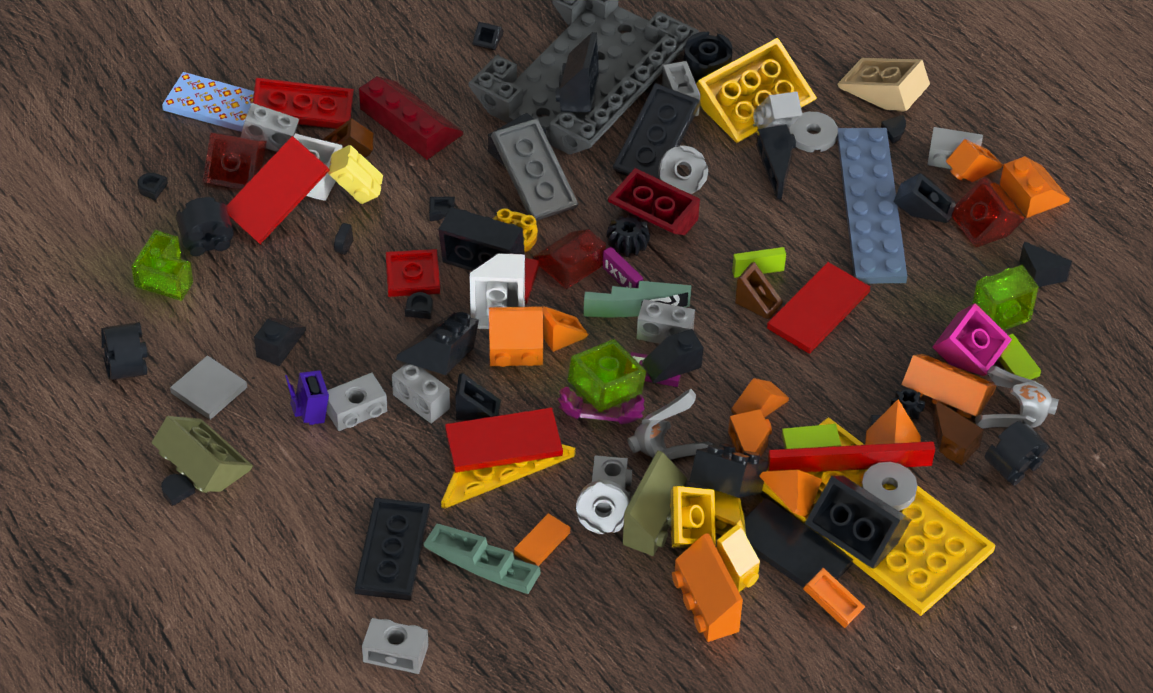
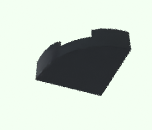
[881,115,906,144]
[429,197,455,221]

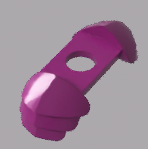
[558,387,645,425]

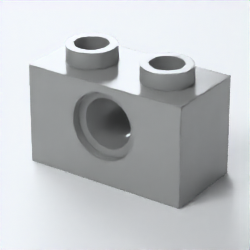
[326,373,387,431]
[362,618,428,674]

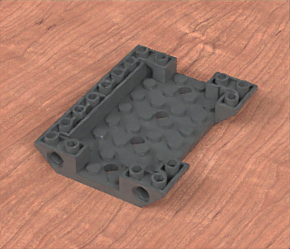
[468,0,699,155]

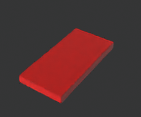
[252,78,354,129]
[226,136,330,244]
[767,262,871,354]
[445,408,563,473]

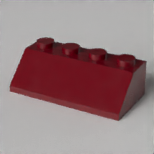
[359,76,463,160]

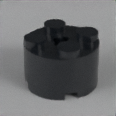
[683,32,733,83]
[176,197,234,256]
[101,322,148,380]
[984,421,1050,486]

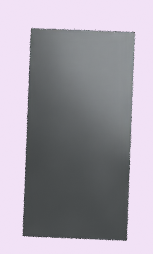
[491,118,579,221]

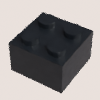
[689,443,769,498]

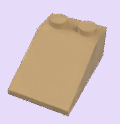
[838,58,930,112]

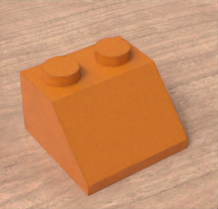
[1000,156,1070,218]
[489,307,543,367]

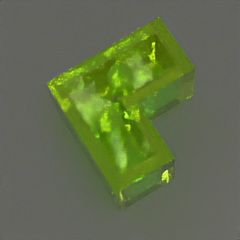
[131,230,193,301]

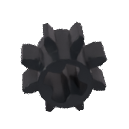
[890,388,925,420]

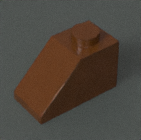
[322,118,374,157]
[933,402,984,466]

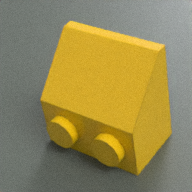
[670,486,716,548]

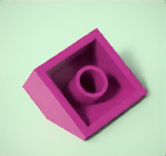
[932,303,1012,376]

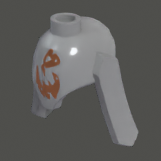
[975,366,1059,428]
[627,389,712,460]

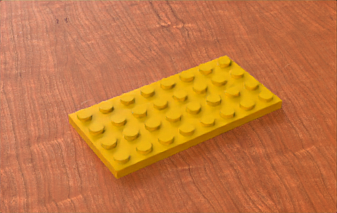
[762,417,995,616]

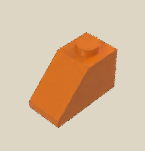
[945,139,1003,182]
[728,409,772,457]

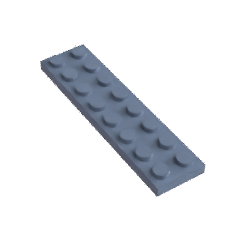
[837,128,907,284]

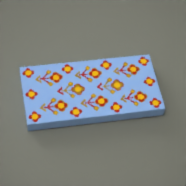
[162,72,254,132]

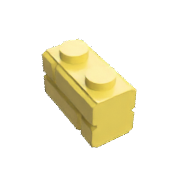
[328,145,383,204]

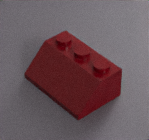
[608,168,700,235]

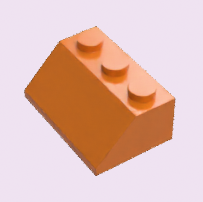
[901,354,997,418]
[672,533,743,642]

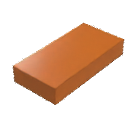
[514,513,570,566]
[803,568,865,628]

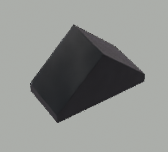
[1019,242,1072,288]
[455,373,501,421]

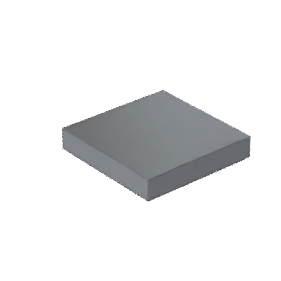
[170,355,247,420]

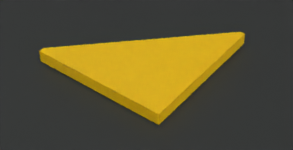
[441,444,575,509]

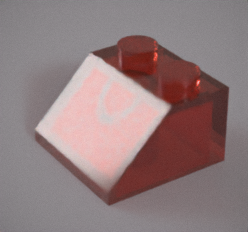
[203,133,267,189]
[952,177,1025,247]
[533,229,606,290]

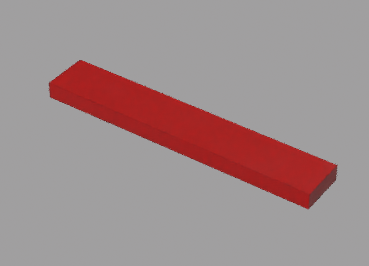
[767,441,935,473]

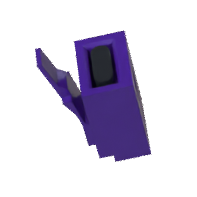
[285,370,329,425]

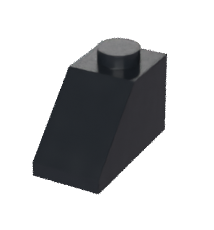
[893,173,957,223]
[254,318,306,366]
[642,329,704,384]

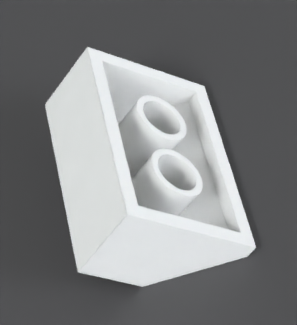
[470,254,525,329]

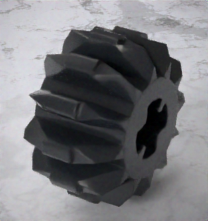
[606,214,650,257]

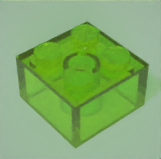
[972,265,1039,331]
[567,339,646,412]

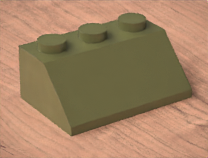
[151,416,253,493]
[623,451,687,556]

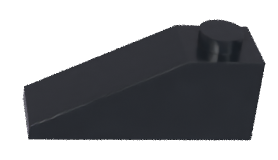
[756,125,796,199]

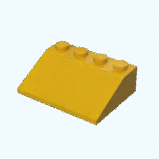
[696,38,817,143]

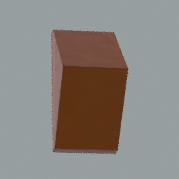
[735,262,783,319]

